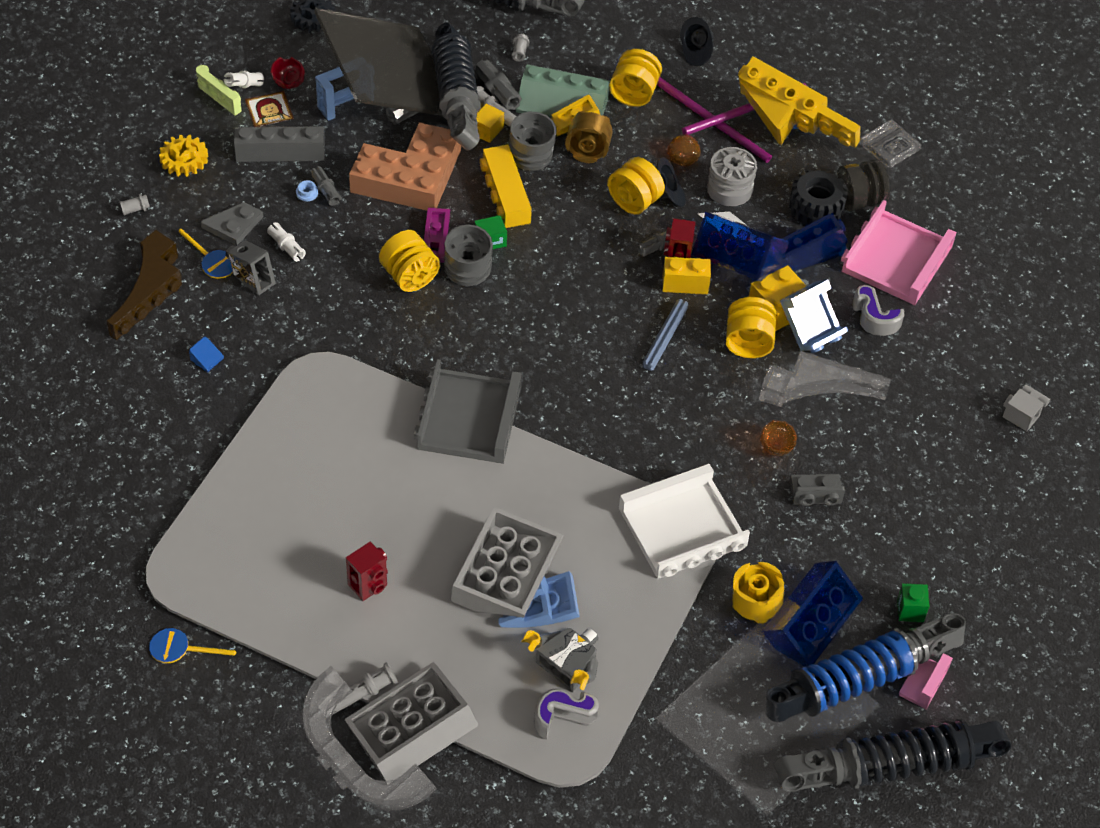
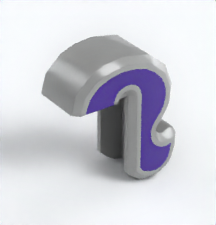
[852,285,904,336]
[534,688,599,740]

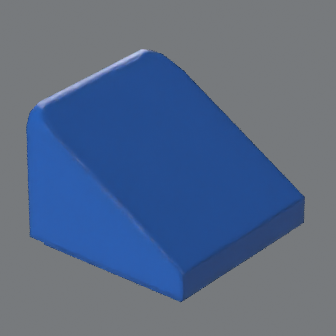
[189,337,224,372]

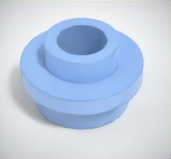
[296,180,318,201]

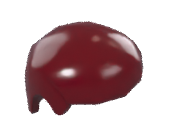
[270,57,306,89]

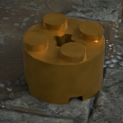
[565,111,612,163]

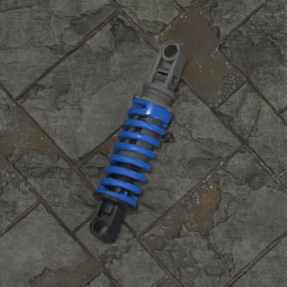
[766,613,966,722]

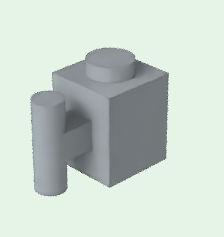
[1003,384,1050,432]

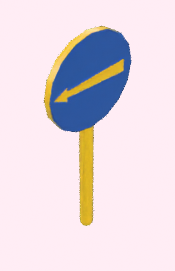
[178,229,233,279]
[149,628,236,663]

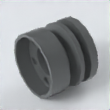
[508,111,556,171]
[444,225,493,286]

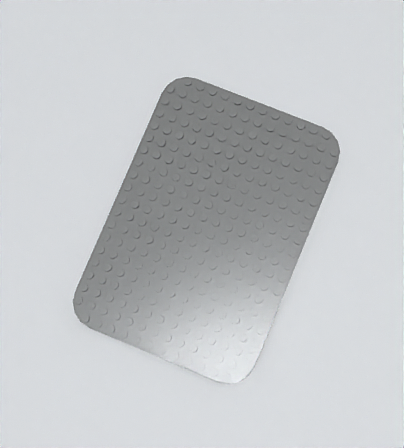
[146,352,716,788]

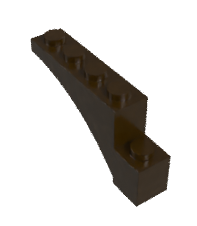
[107,230,182,340]

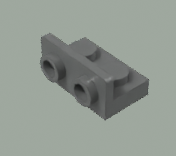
[790,474,845,506]

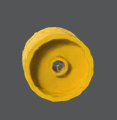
[608,157,665,215]

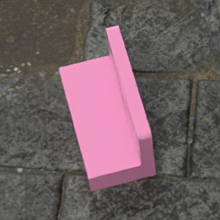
[899,653,953,709]

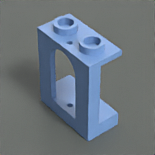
[315,58,374,120]

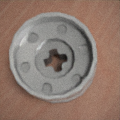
[707,147,757,206]

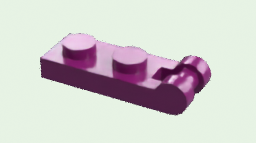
[424,208,450,263]

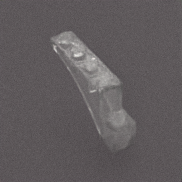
[759,351,891,407]

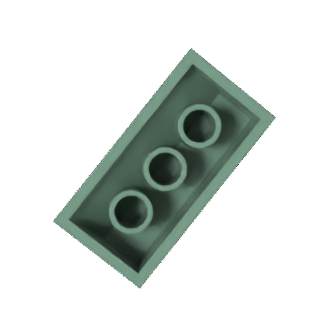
[516,65,610,119]

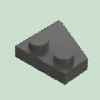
[201,202,263,246]

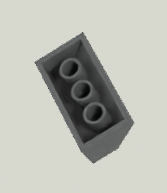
[234,126,325,162]

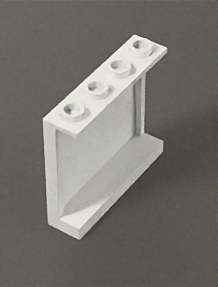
[619,464,750,579]

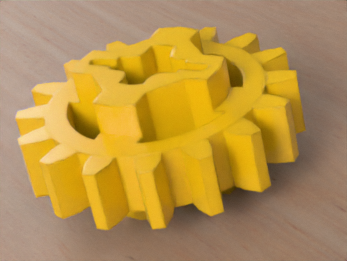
[159,135,208,177]

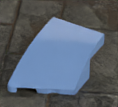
[499,571,580,628]

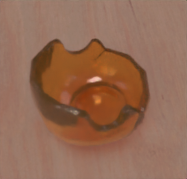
[667,134,701,166]
[760,420,797,457]

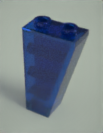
[760,213,848,274]

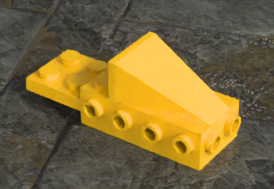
[738,56,860,148]

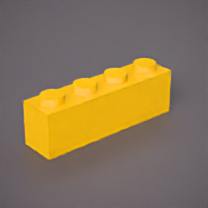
[480,145,531,228]

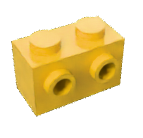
[663,257,711,294]

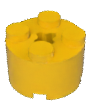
[732,562,784,624]

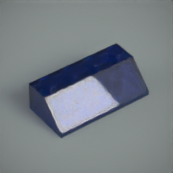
[691,212,789,282]
[762,561,863,667]

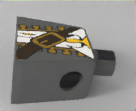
[225,241,276,296]

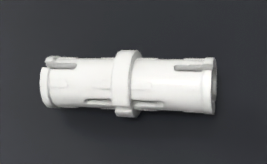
[224,71,264,88]
[267,223,306,261]

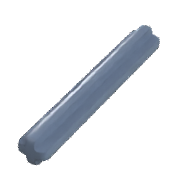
[642,299,688,371]

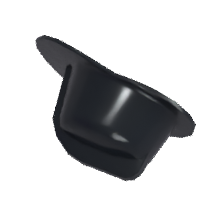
[680,17,714,67]
[655,157,686,207]

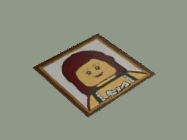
[245,91,294,127]

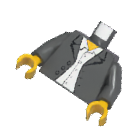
[521,628,599,692]

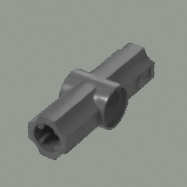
[474,60,522,110]

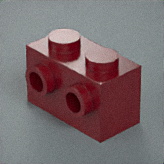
[664,219,696,258]
[346,541,388,601]

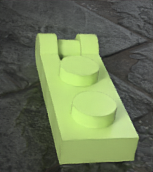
[196,65,241,115]

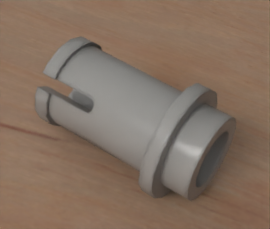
[512,34,530,61]
[120,194,150,215]

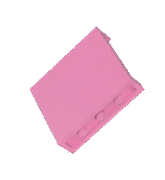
[841,200,957,305]

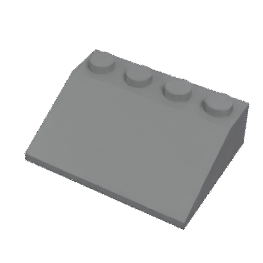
[451,507,563,618]
[344,662,479,785]

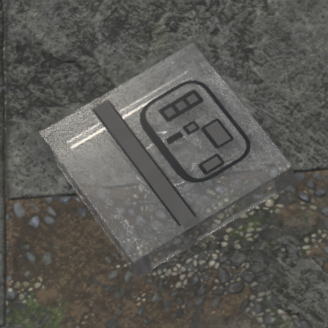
[860,119,922,168]

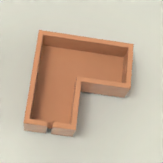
[349,122,461,211]

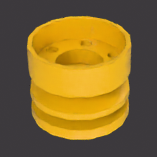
[609,49,662,107]
[379,230,440,292]
[726,297,776,358]

